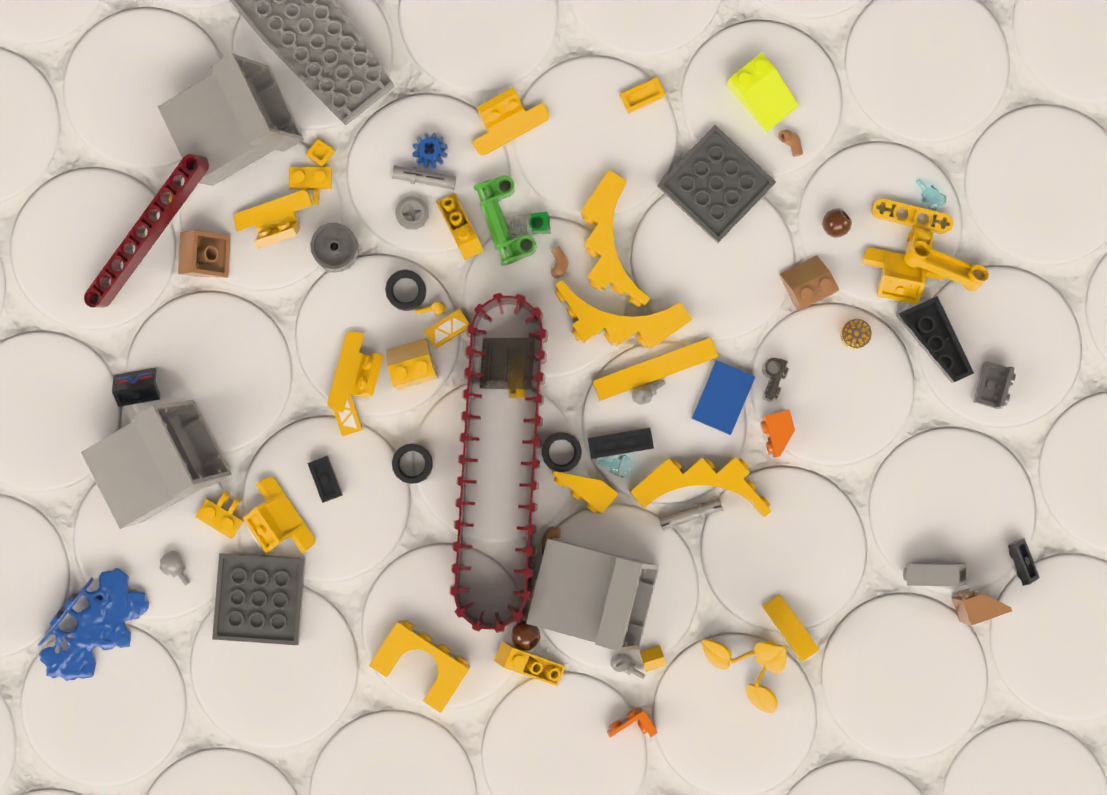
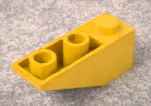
[436,193,484,260]
[552,471,618,514]
[494,641,565,686]

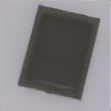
[479,337,535,390]

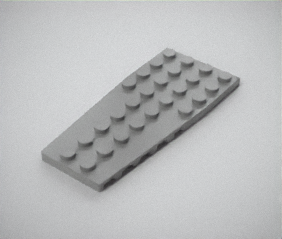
[229,0,394,125]

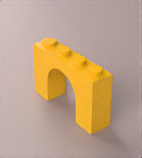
[369,620,470,713]

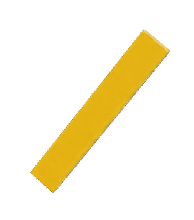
[592,337,719,401]

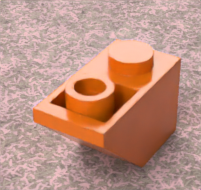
[760,410,795,458]

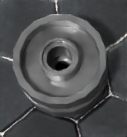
[310,223,359,272]

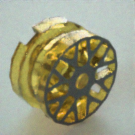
[840,319,872,350]

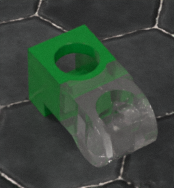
[510,212,551,235]

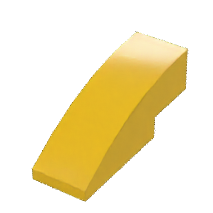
[762,594,820,662]

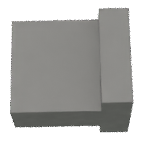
[157,53,304,186]
[81,400,232,529]
[526,539,659,652]

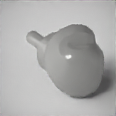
[632,380,666,405]
[159,551,190,586]
[610,654,646,679]

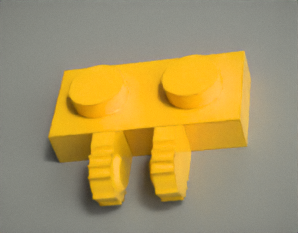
[289,167,332,205]
[195,491,244,539]

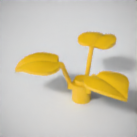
[702,639,787,713]

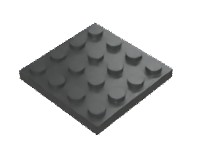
[657,125,776,244]
[212,553,306,645]

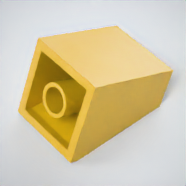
[386,338,439,390]

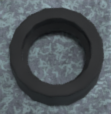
[385,269,426,311]
[542,432,582,472]
[392,443,433,484]

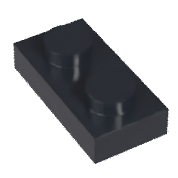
[307,456,343,503]
[1008,538,1040,586]

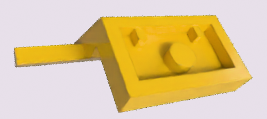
[472,87,549,156]
[234,190,313,249]
[862,247,945,305]
[327,331,384,413]
[242,477,315,554]

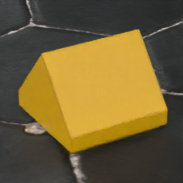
[639,645,666,672]

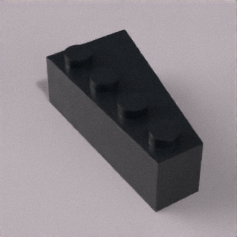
[896,296,974,383]

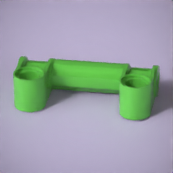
[473,175,537,266]

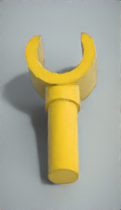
[415,302,446,316]

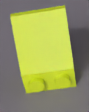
[727,52,799,133]

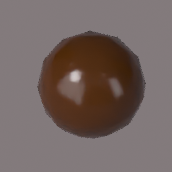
[822,208,852,238]
[511,620,541,650]

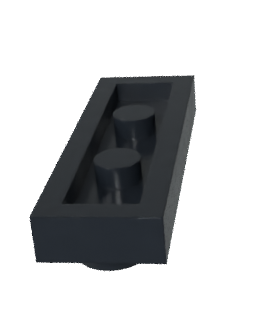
[587,427,654,459]

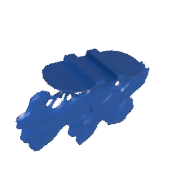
[38,568,149,681]

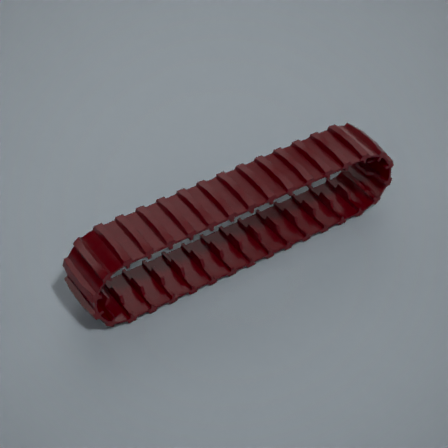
[449,293,548,633]

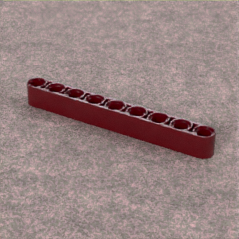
[84,154,209,308]

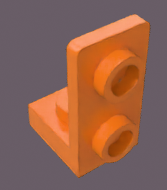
[607,708,658,737]

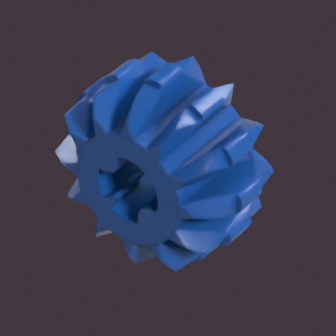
[412,132,448,168]

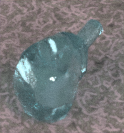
[916,178,947,211]
[598,455,635,479]

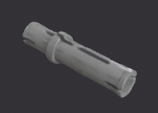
[392,165,456,190]
[659,498,724,531]

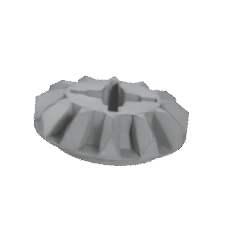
[395,196,429,230]

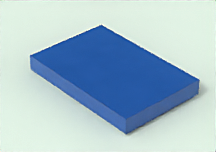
[691,360,755,435]

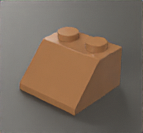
[178,230,231,278]
[779,255,839,311]
[952,589,1012,626]

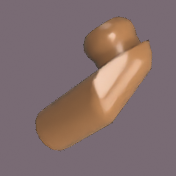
[778,129,803,157]
[551,246,569,278]
[541,526,561,554]

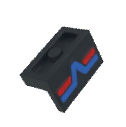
[112,368,160,407]

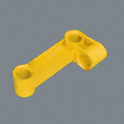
[904,225,989,291]

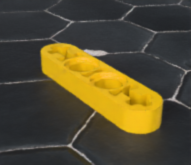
[871,199,953,234]

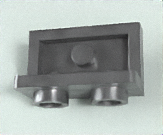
[973,361,1016,409]

